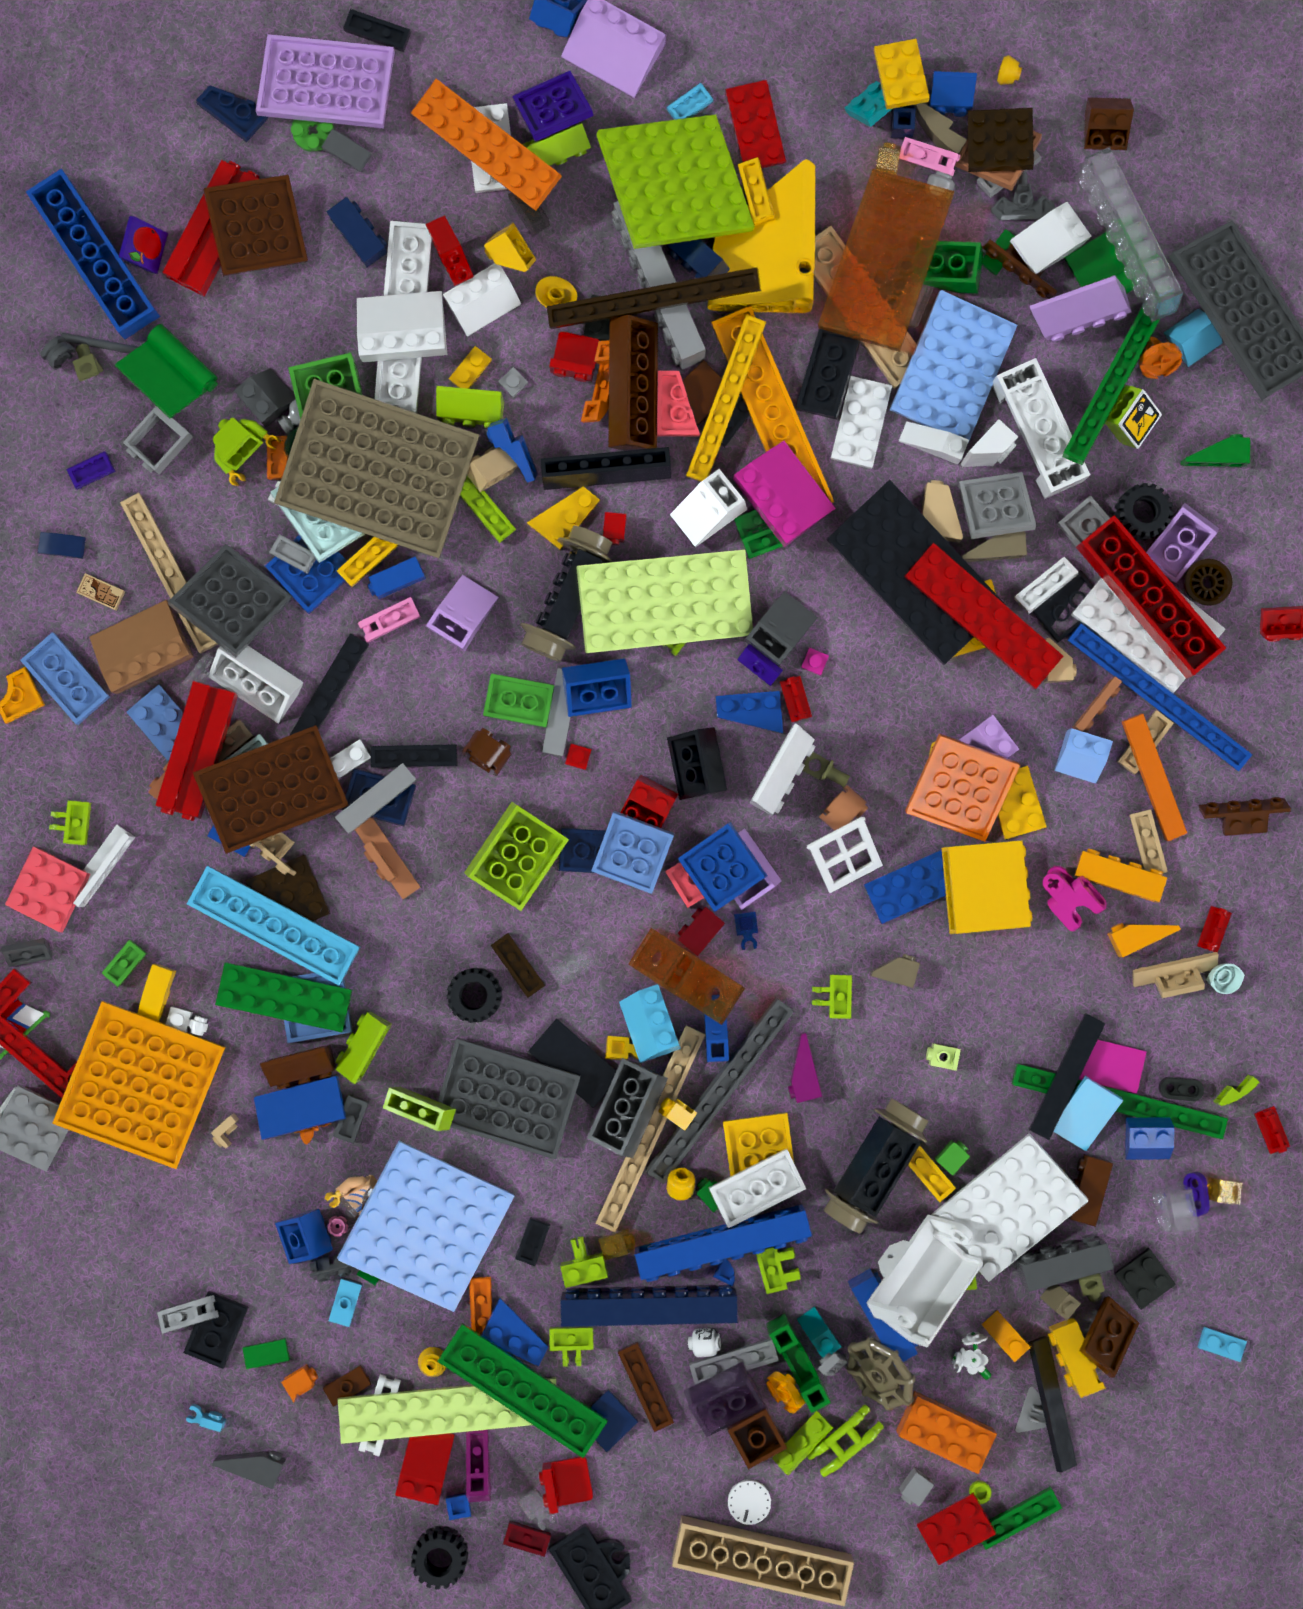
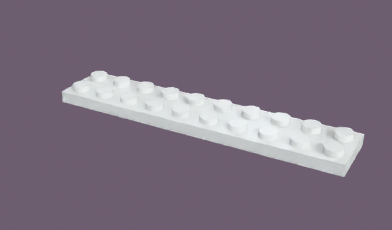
[374,221,432,413]

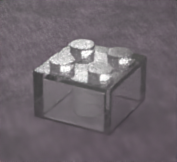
[1153,1183,1199,1237]

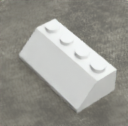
[208,646,303,724]

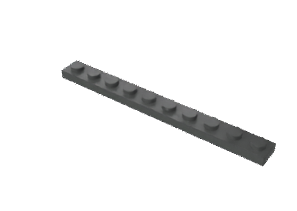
[645,997,794,1184]

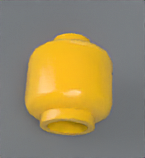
[666,1168,696,1201]

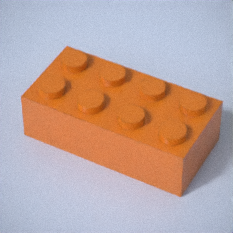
[896,1391,997,1475]

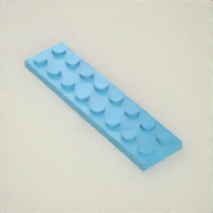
[187,866,360,985]

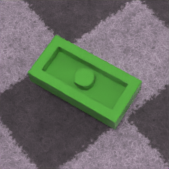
[102,940,148,987]

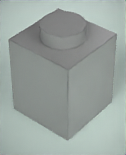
[899,1467,934,1506]

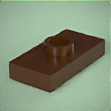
[323,1365,372,1407]

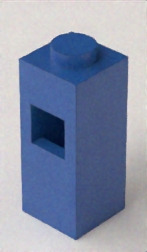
[367,556,426,599]

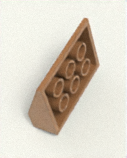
[89,600,194,694]

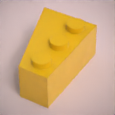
[1048,1317,1106,1398]

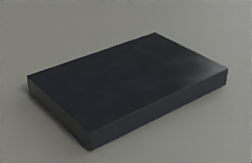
[1032,570,1094,643]
[183,1291,249,1369]

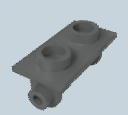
[310,1254,357,1282]

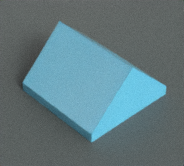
[1164,309,1223,367]

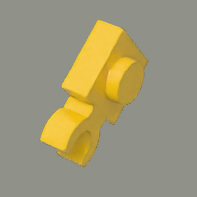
[605,1036,638,1060]

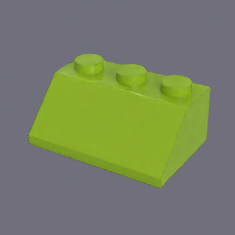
[436,386,504,429]
[335,1011,392,1084]

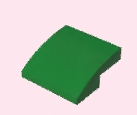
[734,509,783,559]

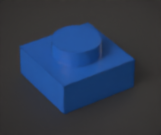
[446,1493,472,1520]

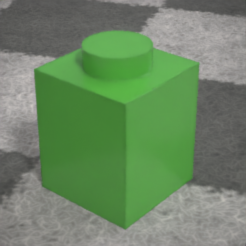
[934,1139,970,1176]

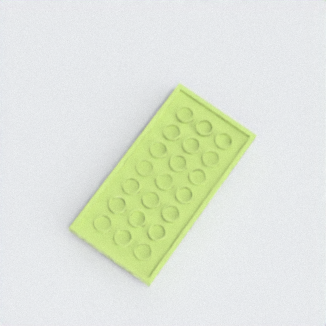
[576,550,753,653]

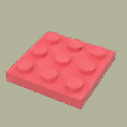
[5,846,91,933]

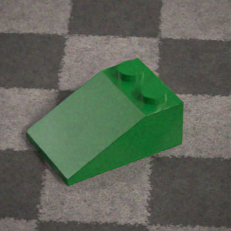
[911,240,983,294]

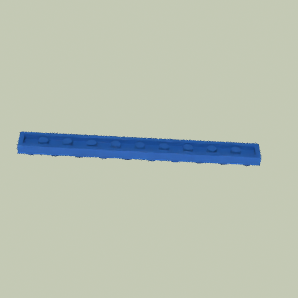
[1067,623,1253,771]

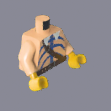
[325,1175,378,1220]

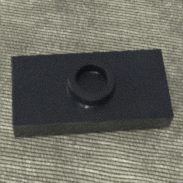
[515,1217,550,1266]

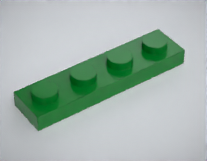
[982,1487,1062,1550]

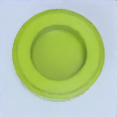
[969,1480,991,1504]

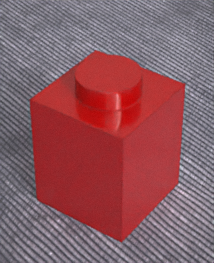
[603,512,627,546]

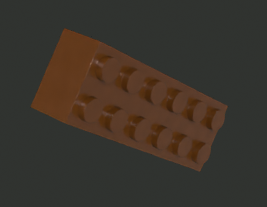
[608,315,658,451]

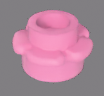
[327,1216,348,1237]

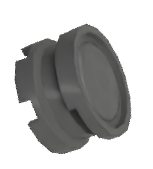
[41,336,75,370]

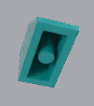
[797,1307,841,1358]

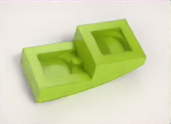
[1213,1075,1260,1106]

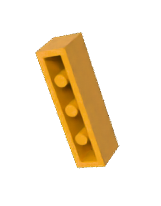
[1074,849,1168,903]

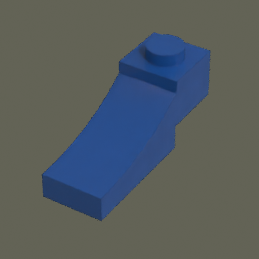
[487,418,538,483]

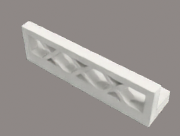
[73,825,135,907]

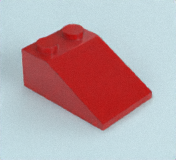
[395,1433,455,1505]

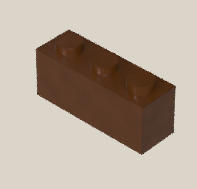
[1068,1154,1113,1227]

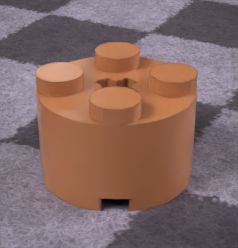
[819,785,868,831]

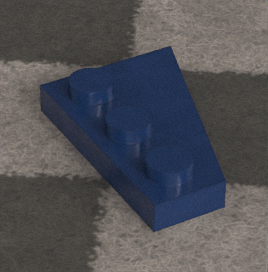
[196,85,269,142]

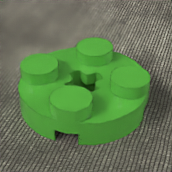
[291,119,334,152]

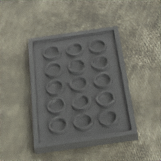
[438,1038,581,1160]

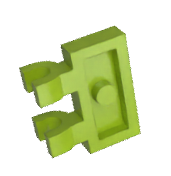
[756,1246,801,1294]

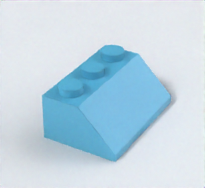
[619,984,681,1063]

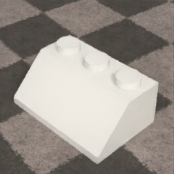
[443,263,521,337]
[960,419,1018,467]

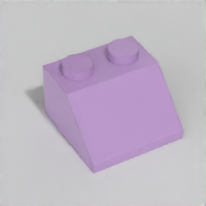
[959,715,1019,758]

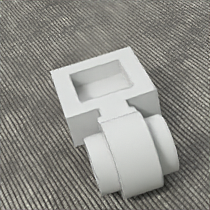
[166,1006,209,1036]

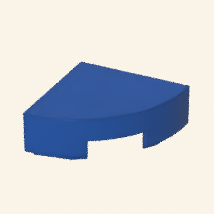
[713,1259,735,1286]

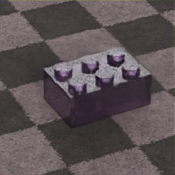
[684,1362,765,1437]

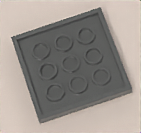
[168,544,292,658]

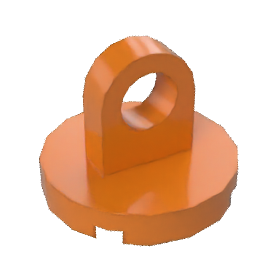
[1139,336,1182,379]

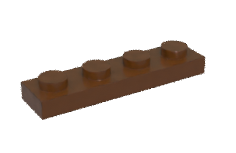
[618,1341,674,1432]

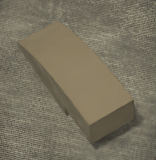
[914,103,967,154]

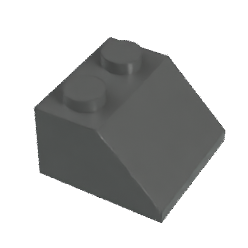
[234,368,296,427]

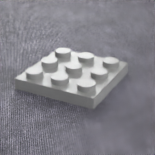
[959,472,1036,539]
[0,1084,69,1172]

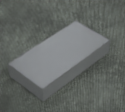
[269,534,316,574]

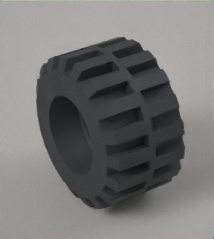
[1114,483,1173,541]
[446,968,503,1023]
[411,1526,468,1590]

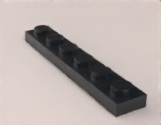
[290,633,369,735]

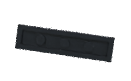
[370,744,457,768]

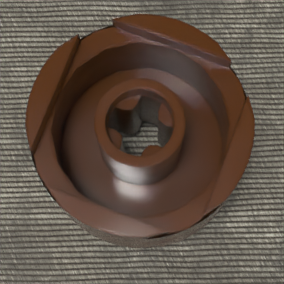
[461,728,512,776]

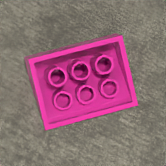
[733,441,836,548]

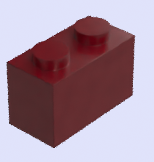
[677,906,725,956]

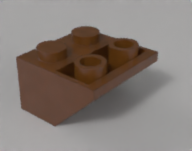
[1084,97,1134,150]

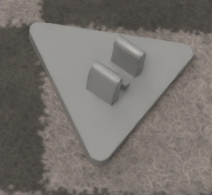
[1015,1387,1047,1433]

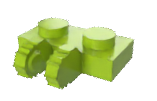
[49,800,91,845]
[812,975,852,1019]
[549,1326,594,1367]

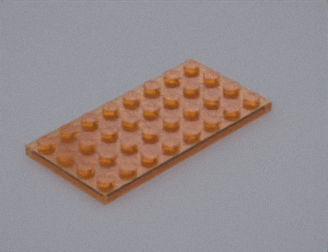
[818,169,955,352]

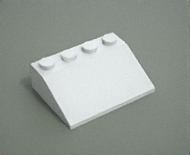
[357,291,447,362]
[750,724,816,816]

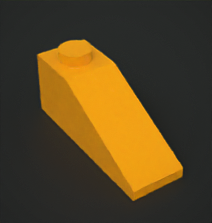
[1107,923,1181,958]

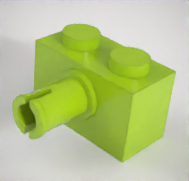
[560,1236,608,1288]

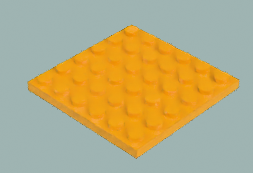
[52,1001,226,1169]

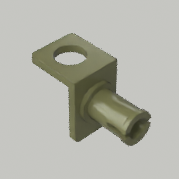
[72,344,104,381]
[802,752,850,788]
[1079,1273,1105,1302]

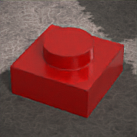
[565,744,592,770]

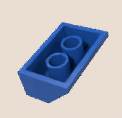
[562,658,632,717]

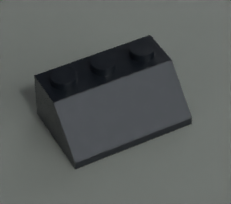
[667,727,727,800]

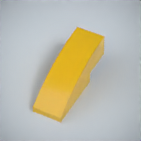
[137,964,176,1022]

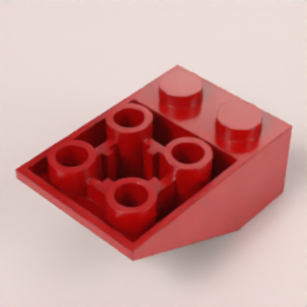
[620,774,678,828]

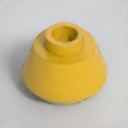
[997,55,1022,85]
[418,1347,446,1377]

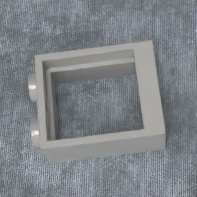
[123,406,193,475]

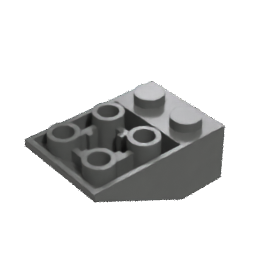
[745,591,818,666]

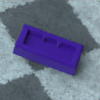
[66,451,116,490]
[737,644,783,686]

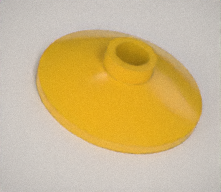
[535,276,577,308]

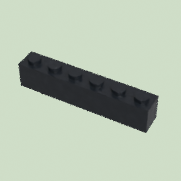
[540,447,671,490]

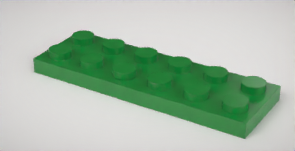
[215,962,353,1032]

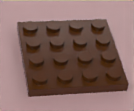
[203,174,308,276]

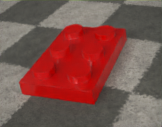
[916,1492,996,1565]

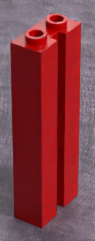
[163,160,260,297]
[155,681,238,821]

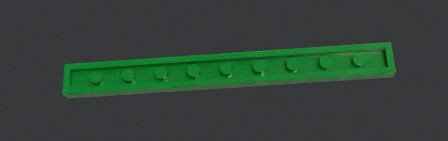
[1062,283,1174,465]
[1011,1063,1228,1140]

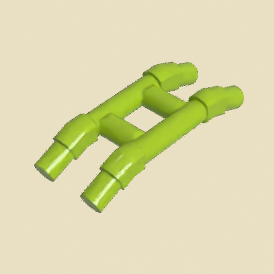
[807,1404,884,1477]

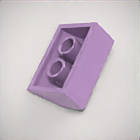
[734,829,782,910]

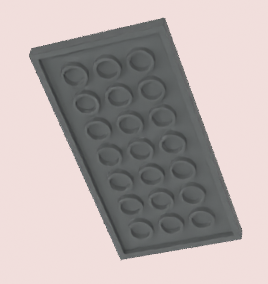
[1169,220,1303,400]

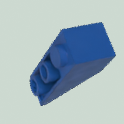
[703,994,729,1062]

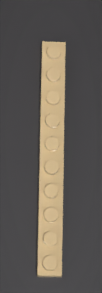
[596,1025,705,1232]

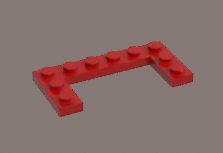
[0,968,78,1098]

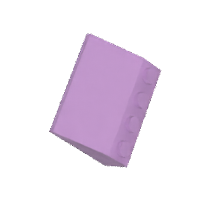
[561,0,666,98]
[1030,276,1131,342]

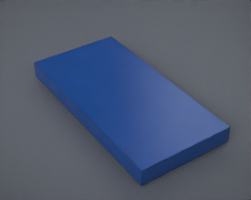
[254,1076,346,1140]

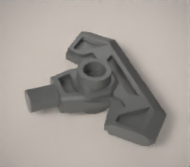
[991,173,1056,220]

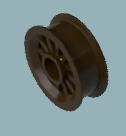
[1185,559,1233,606]

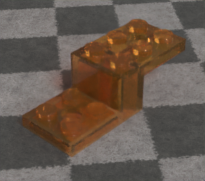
[629,928,745,1025]

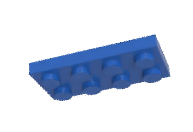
[864,850,946,924]

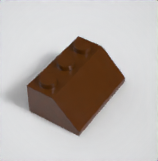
[260,1044,336,1089]

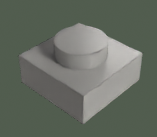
[498,367,528,398]

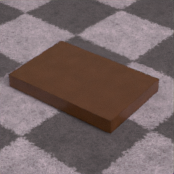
[682,360,722,426]
[1079,1296,1139,1378]

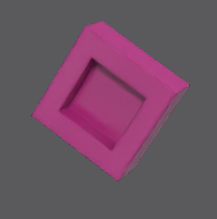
[801,648,829,676]

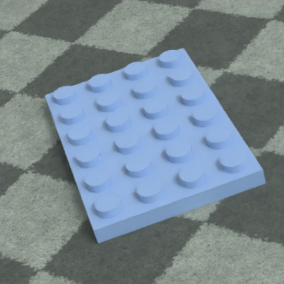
[890,290,1017,443]

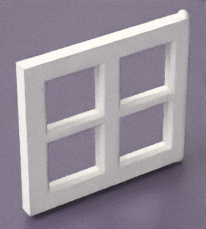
[807,817,883,893]

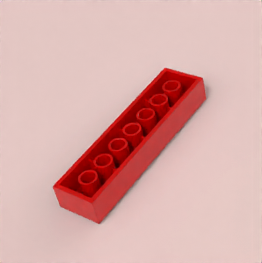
[1076,515,1226,679]

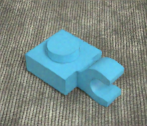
[186,1404,227,1432]

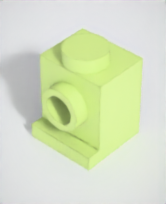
[926,1043,961,1071]

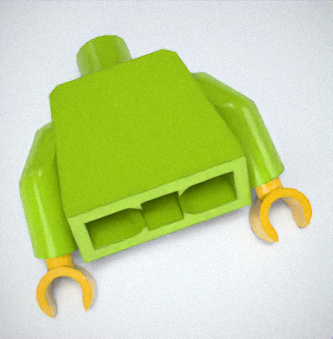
[213,418,281,486]

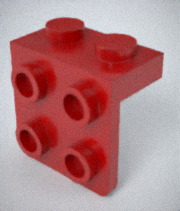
[549,331,599,382]
[539,1456,593,1514]

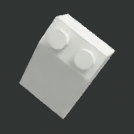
[1010,202,1091,274]

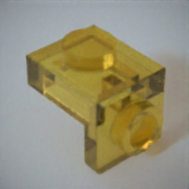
[598,1228,635,1260]

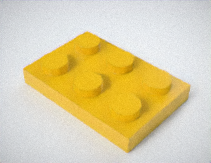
[874,39,930,110]
[997,766,1047,840]

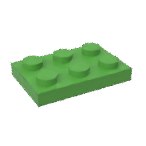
[483,674,554,728]

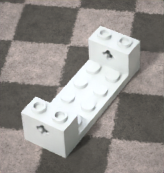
[992,358,1090,499]

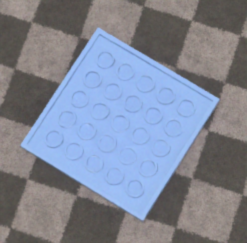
[337,1140,514,1312]

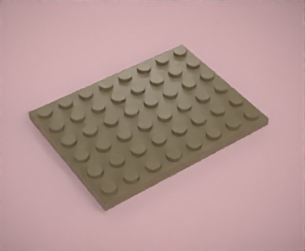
[274,379,480,559]

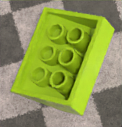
[464,802,569,911]

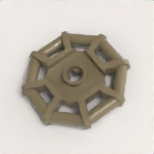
[846,1337,916,1411]

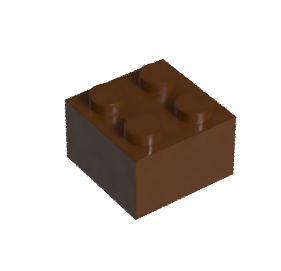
[727,1403,787,1470]

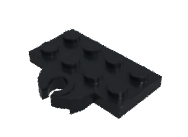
[549,1523,632,1609]

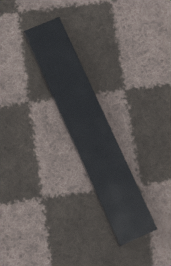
[1028,1013,1106,1140]
[1028,1336,1077,1472]

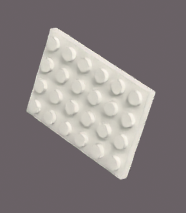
[1071,578,1225,694]
[931,1133,1088,1282]

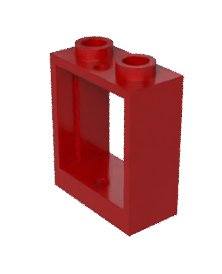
[425,215,474,286]

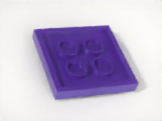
[512,71,594,142]

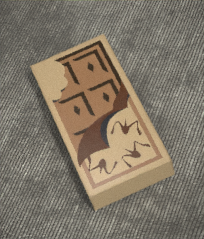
[76,573,125,611]

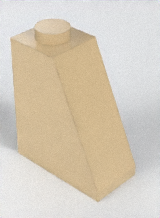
[921,480,963,543]

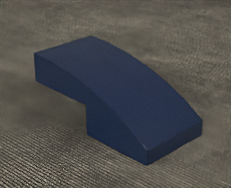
[37,532,86,559]

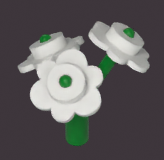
[952,1332,991,1380]

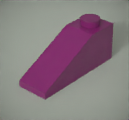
[788,1032,822,1103]
[466,1430,491,1502]

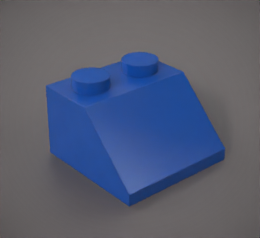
[529,0,587,37]
[928,71,977,117]
[1125,1117,1174,1160]
[275,1209,333,1264]

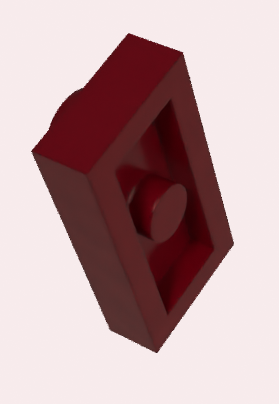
[503,1521,551,1557]

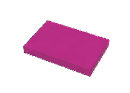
[1079,1040,1147,1094]

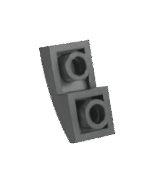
[322,129,372,172]

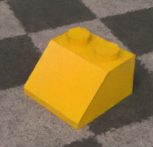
[484,222,536,272]

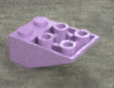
[426,575,499,651]

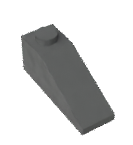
[212,1451,286,1489]

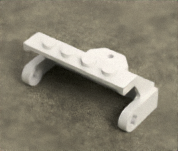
[867,1214,983,1348]

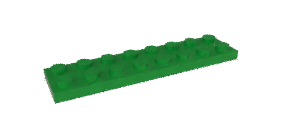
[437,1323,608,1458]

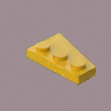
[527,487,600,550]

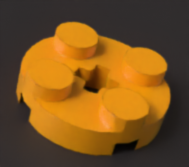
[766,1371,806,1413]

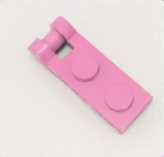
[898,137,961,177]
[358,597,421,643]

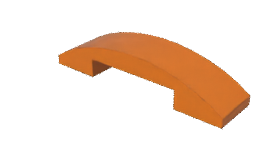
[581,340,609,423]

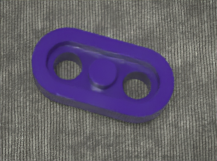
[1183,1172,1210,1217]

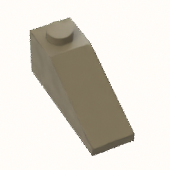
[962,531,1027,562]

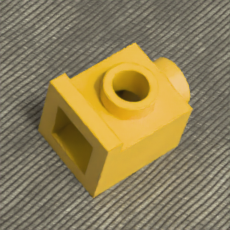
[658,1097,697,1130]

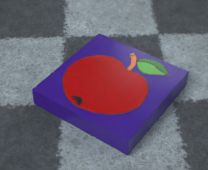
[119,216,168,274]

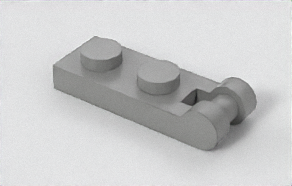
[157,1295,219,1334]

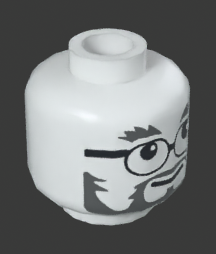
[688,1328,721,1357]

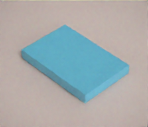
[1054,1076,1123,1151]

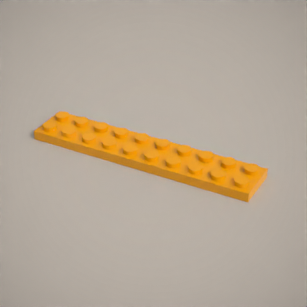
[711,305,834,503]

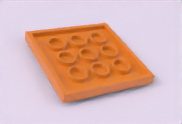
[905,733,1020,842]

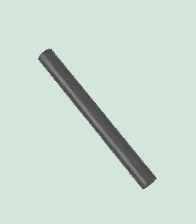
[61,333,138,354]

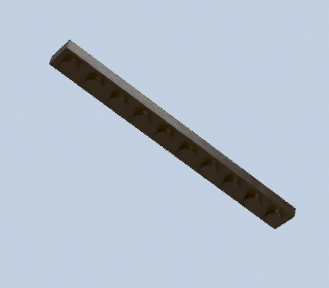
[547,267,761,329]

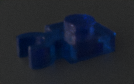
[734,912,758,950]

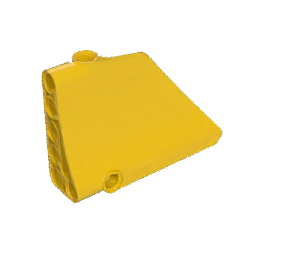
[707,159,815,313]

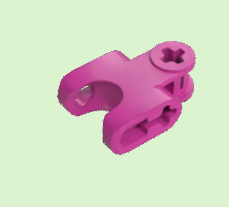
[1043,866,1107,932]

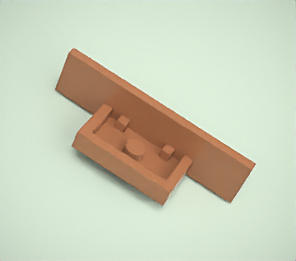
[355,818,421,900]

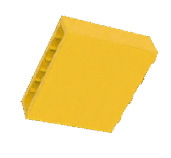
[941,840,1032,934]

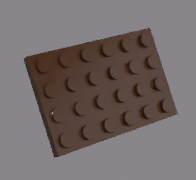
[193,725,349,854]

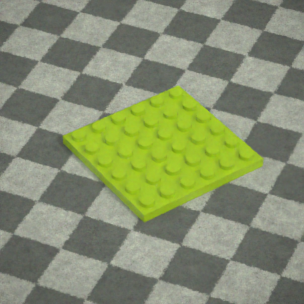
[596,114,755,249]

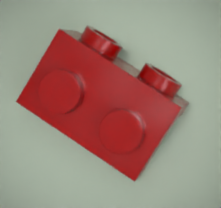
[1260,606,1303,642]

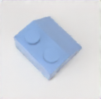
[1055,728,1113,784]

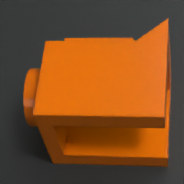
[281,1364,318,1403]

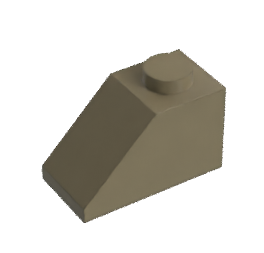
[870,954,920,988]
[1040,1284,1081,1320]

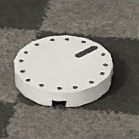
[728,1479,771,1525]

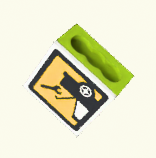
[1105,385,1162,449]

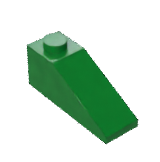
[1181,434,1250,467]

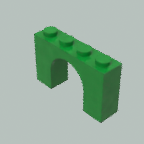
[766,1313,831,1413]

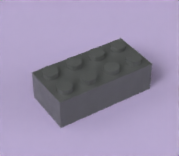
[587,1058,668,1158]
[1015,1234,1114,1292]

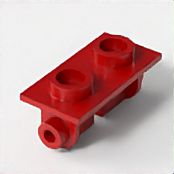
[780,676,812,722]
[1197,906,1232,953]
[1254,1106,1290,1154]

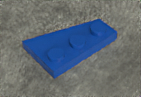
[716,691,783,734]
[481,1298,548,1367]

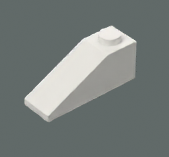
[899,421,969,464]

